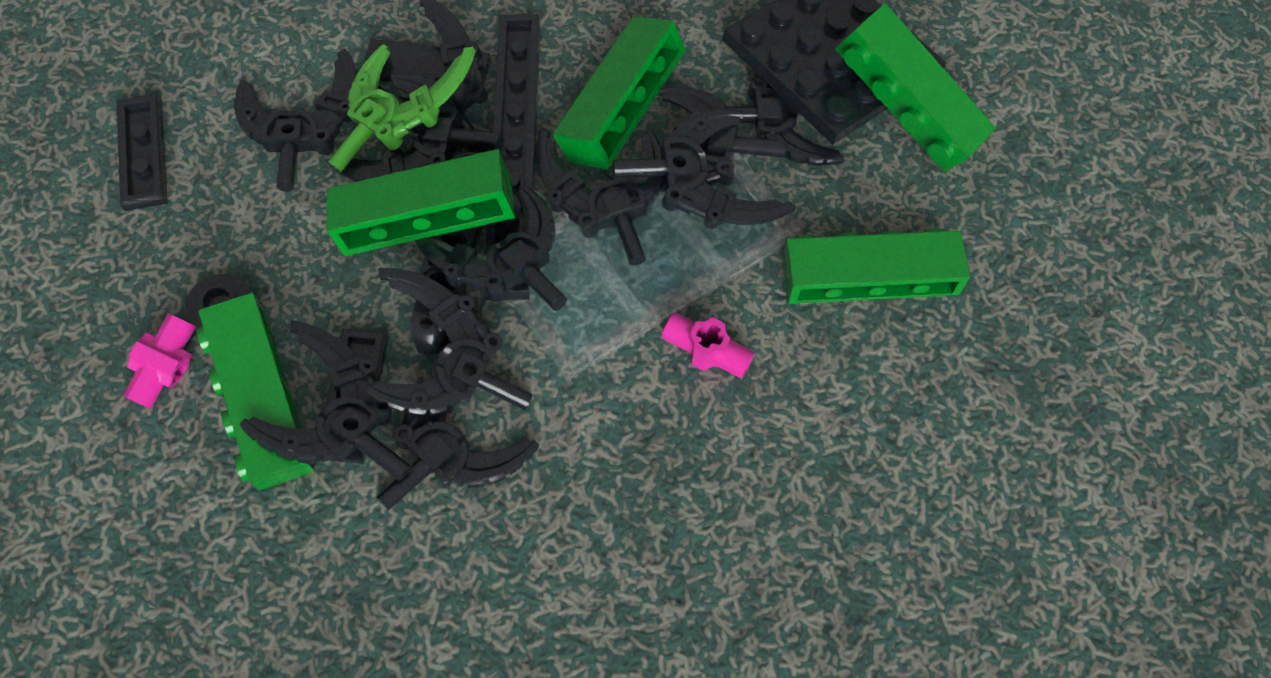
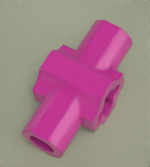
[662,312,755,379]
[123,313,196,408]

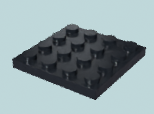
[722,0,947,145]

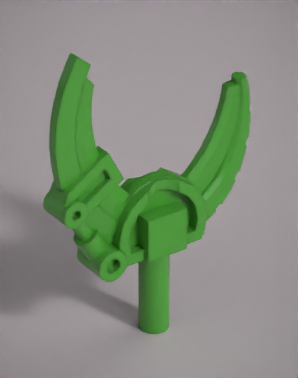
[328,44,476,172]

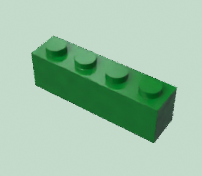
[835,3,996,172]
[552,16,686,170]
[326,149,515,256]
[782,228,970,304]
[196,292,315,491]

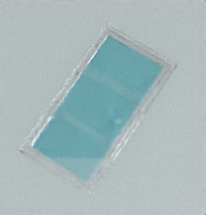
[510,153,804,381]

